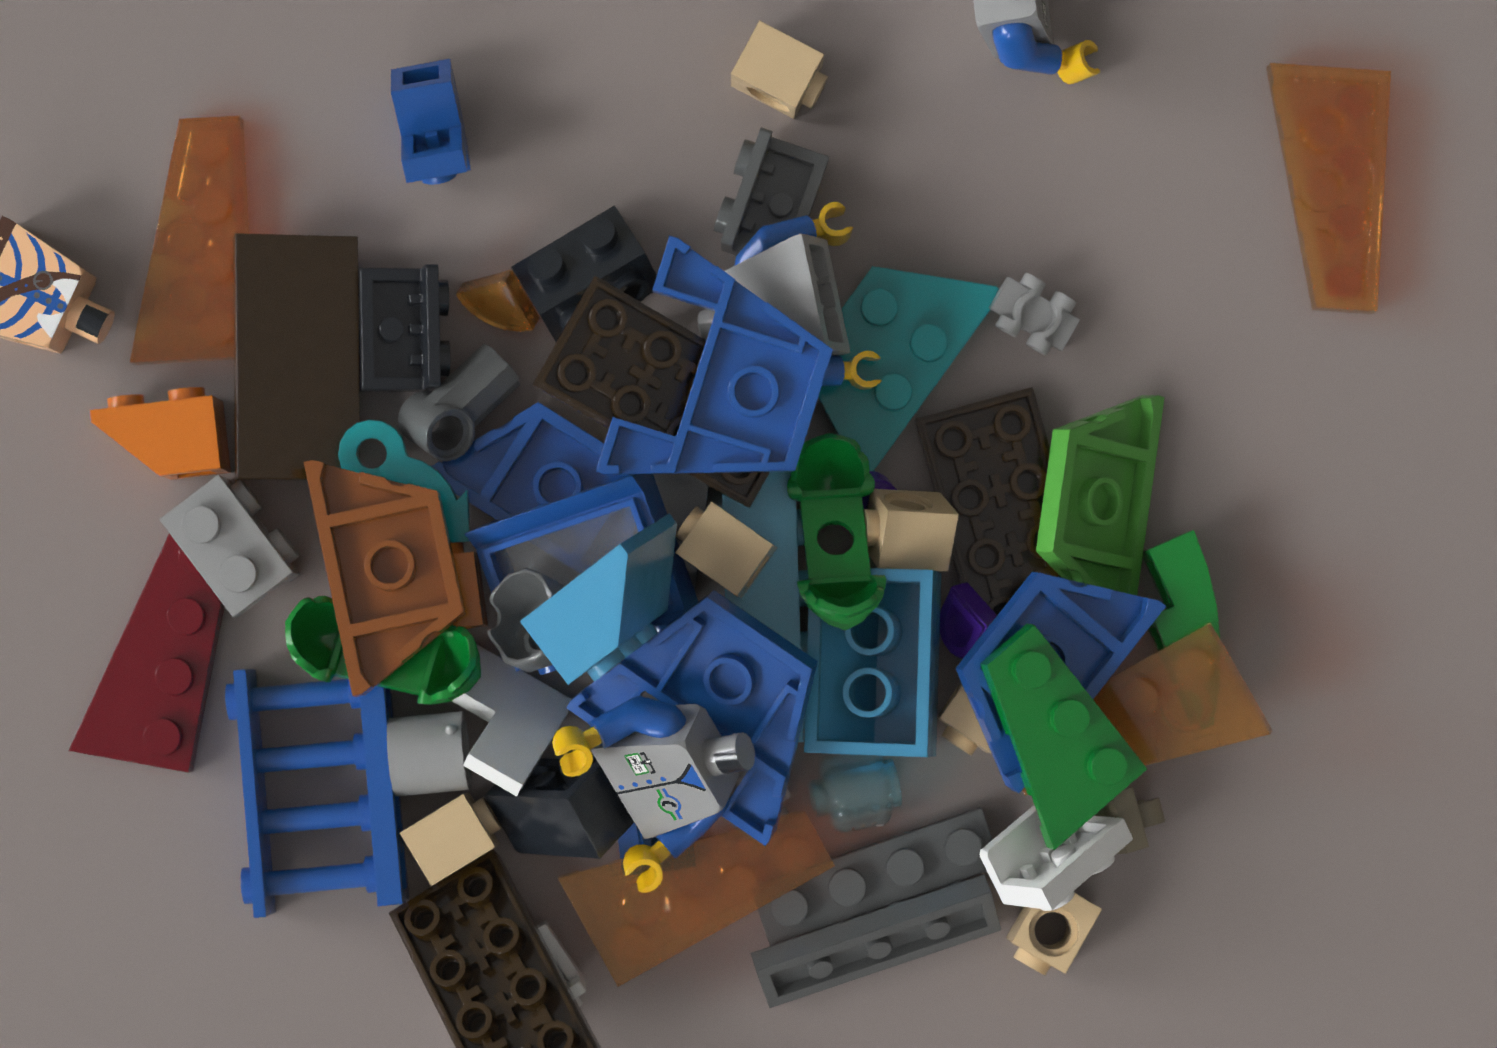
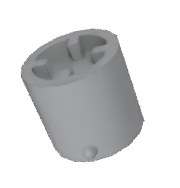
[387,711,471,797]

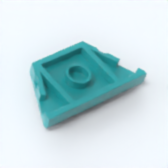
[818,266,999,471]

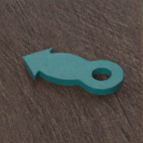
[338,420,470,543]

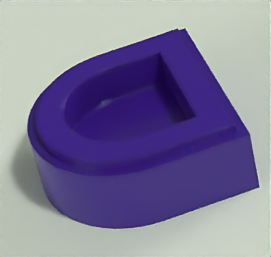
[940,582,997,659]

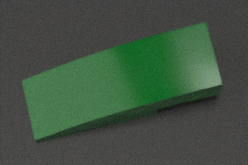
[1142,530,1221,729]

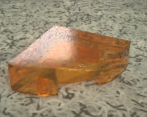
[456,269,540,332]

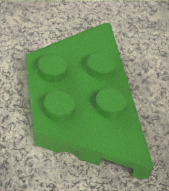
[1036,395,1165,595]

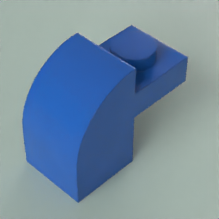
[391,59,471,185]

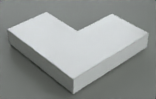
[452,644,572,796]

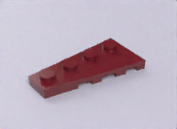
[68,533,225,773]

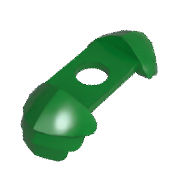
[787,433,887,631]
[285,595,481,705]

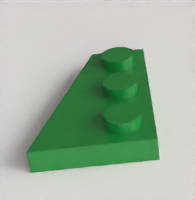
[980,623,1147,850]

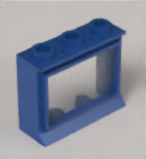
[464,474,698,675]

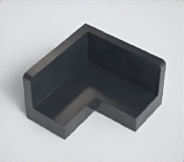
[484,750,634,859]

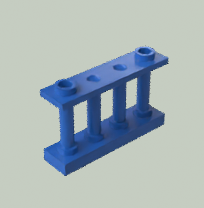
[225,669,409,918]

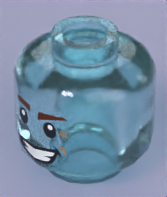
[808,754,902,834]

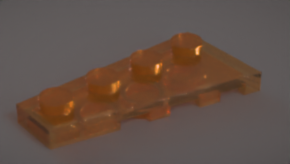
[1266,63,1391,314]
[130,115,249,365]
[1022,622,1273,796]
[558,810,835,987]

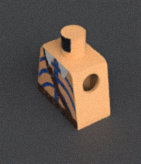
[0,216,115,354]

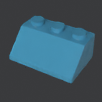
[520,513,677,685]
[804,568,942,757]

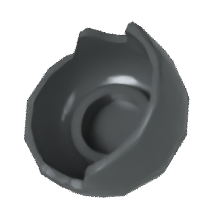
[487,568,564,672]

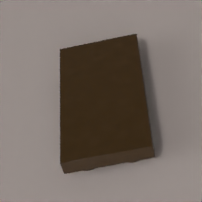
[233,233,360,480]
[532,276,770,508]
[915,387,1062,615]
[389,849,601,1048]

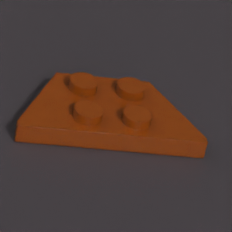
[304,460,466,697]

